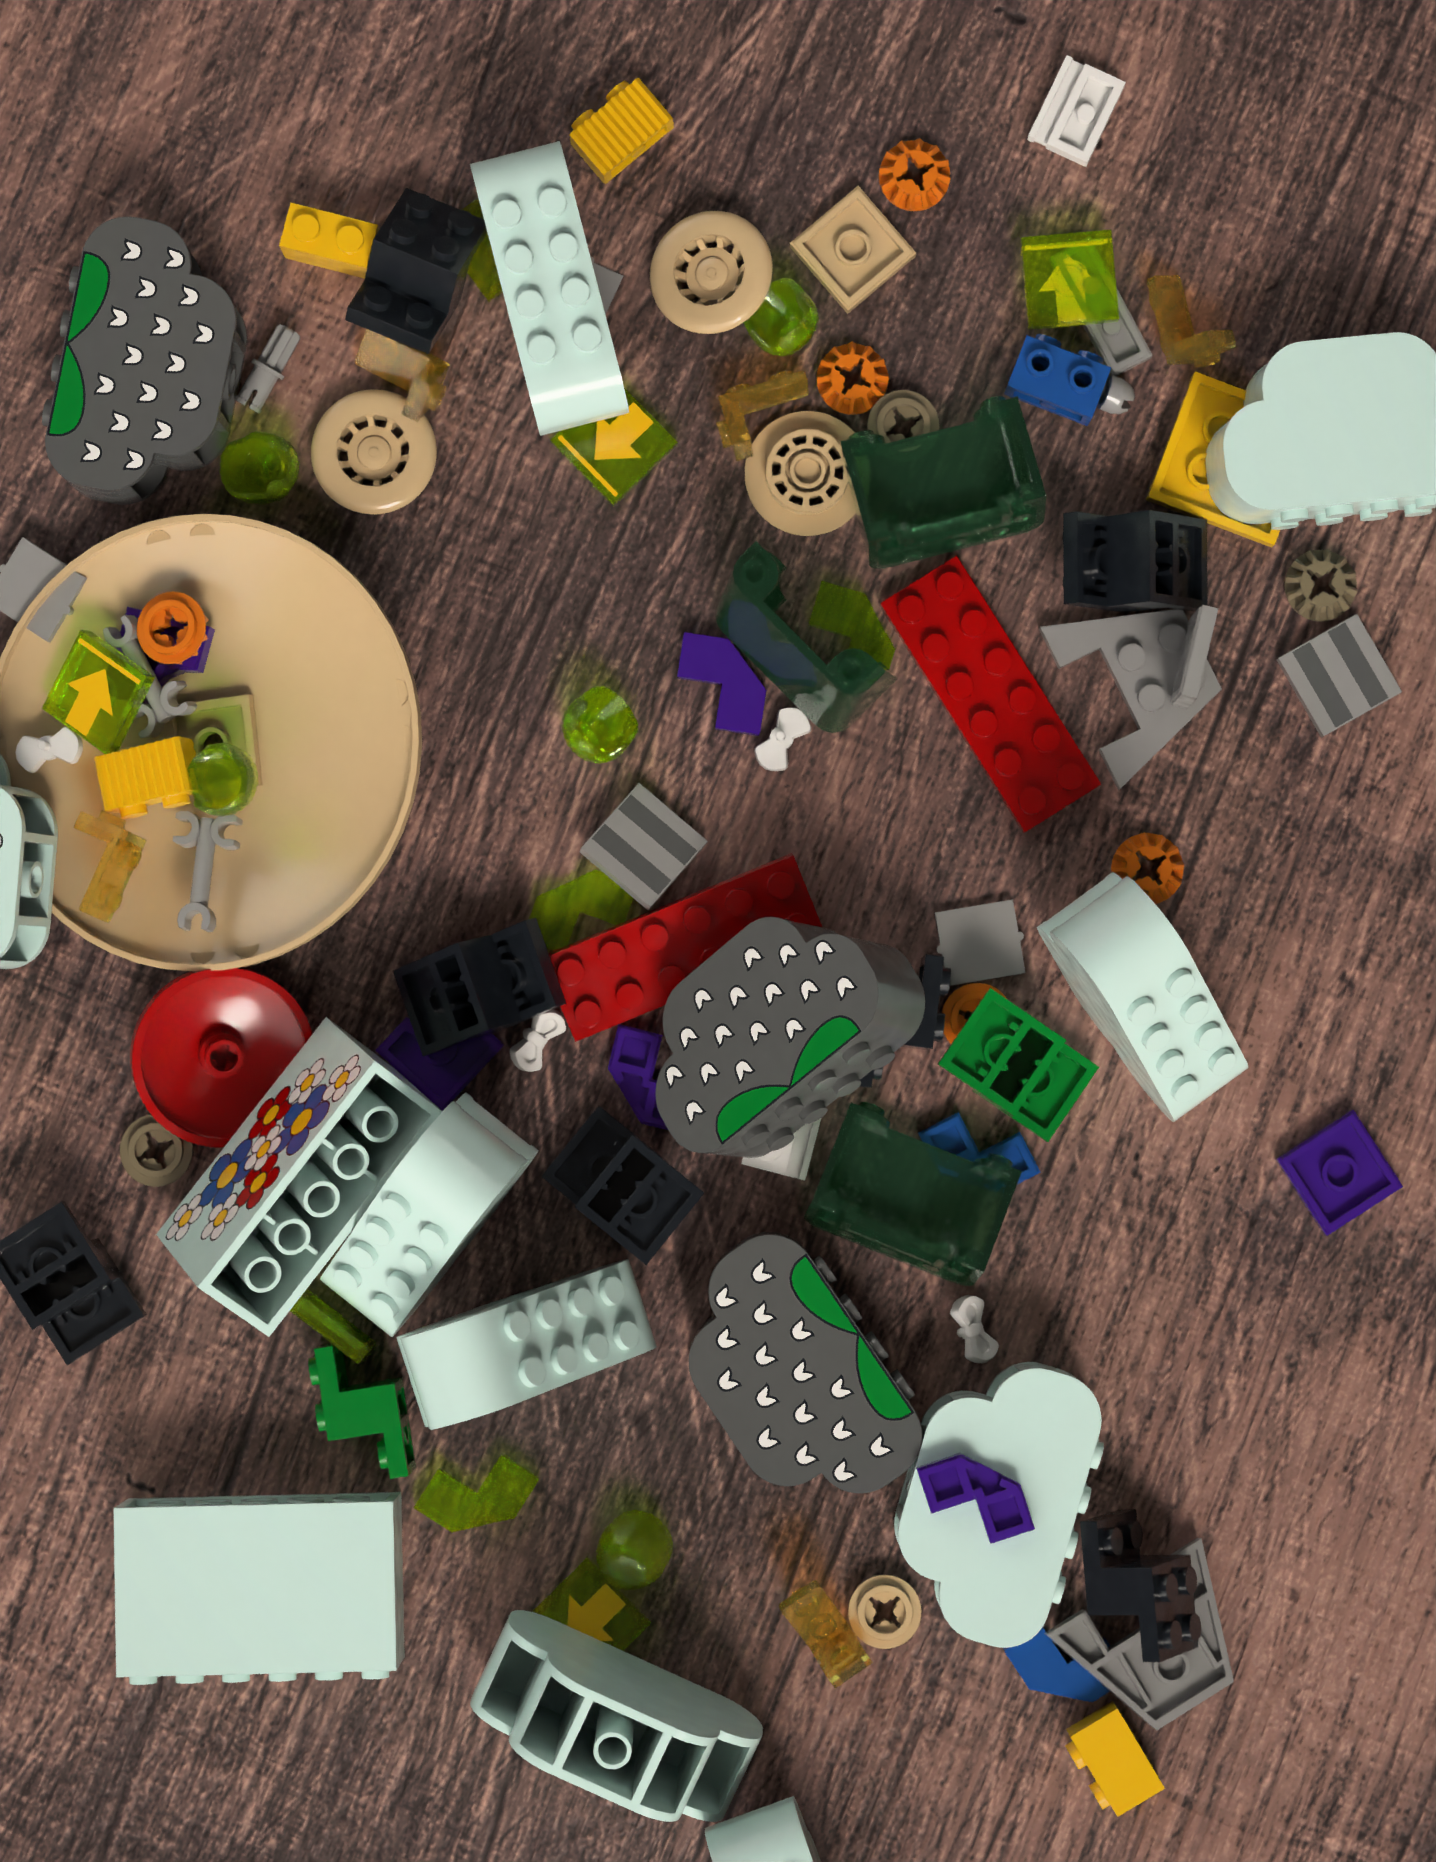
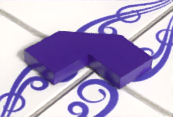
[677,632,767,736]
[608,1024,668,1130]
[916,1453,1035,1544]

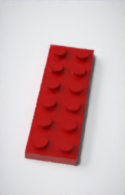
[879,556,1101,833]
[549,853,822,1042]

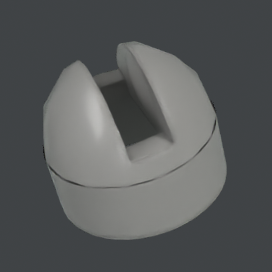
[1097,375,1135,414]

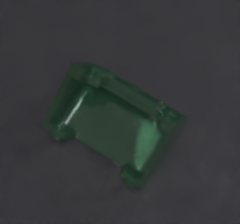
[841,396,1047,569]
[715,541,898,733]
[804,1102,1022,1286]

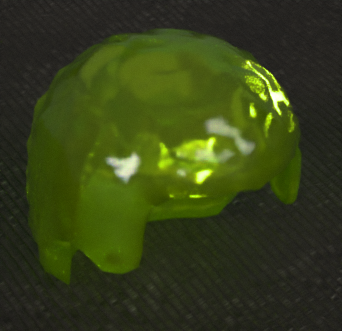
[743,277,819,356]
[219,431,300,505]
[561,686,639,764]
[188,743,259,816]
[596,1510,673,1590]

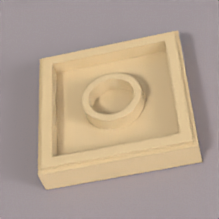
[790,186,916,314]

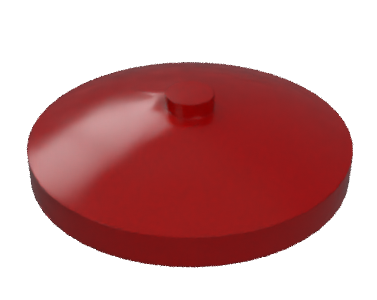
[130,967,312,1148]

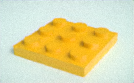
[1146,371,1280,548]

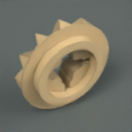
[848,1575,921,1649]

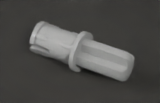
[234,324,300,414]

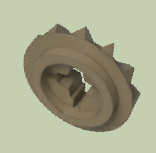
[867,390,939,463]
[1284,549,1358,622]
[120,1114,194,1187]

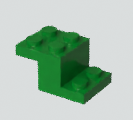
[938,988,1099,1142]
[308,1340,416,1479]

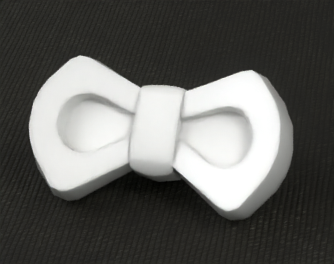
[754,707,812,771]
[15,726,83,773]
[510,1009,566,1072]
[950,1295,999,1363]

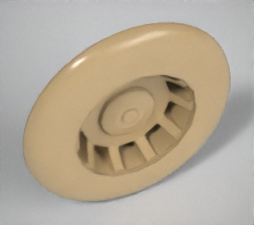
[650,211,773,334]
[311,389,437,514]
[745,411,870,536]

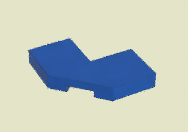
[918,1112,1041,1193]
[1003,1627,1110,1702]

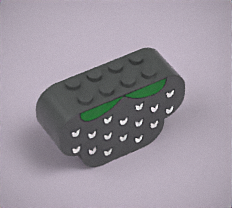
[42,217,248,505]
[656,917,925,1158]
[689,1232,922,1493]

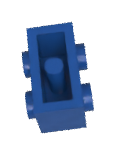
[1004,334,1112,426]

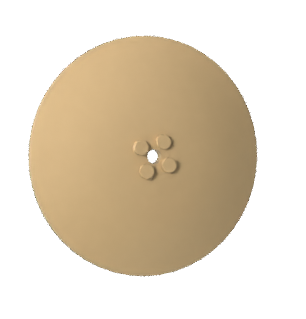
[0,514,422,972]

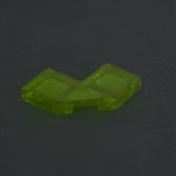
[808,581,895,694]
[529,869,634,951]
[414,1454,540,1532]

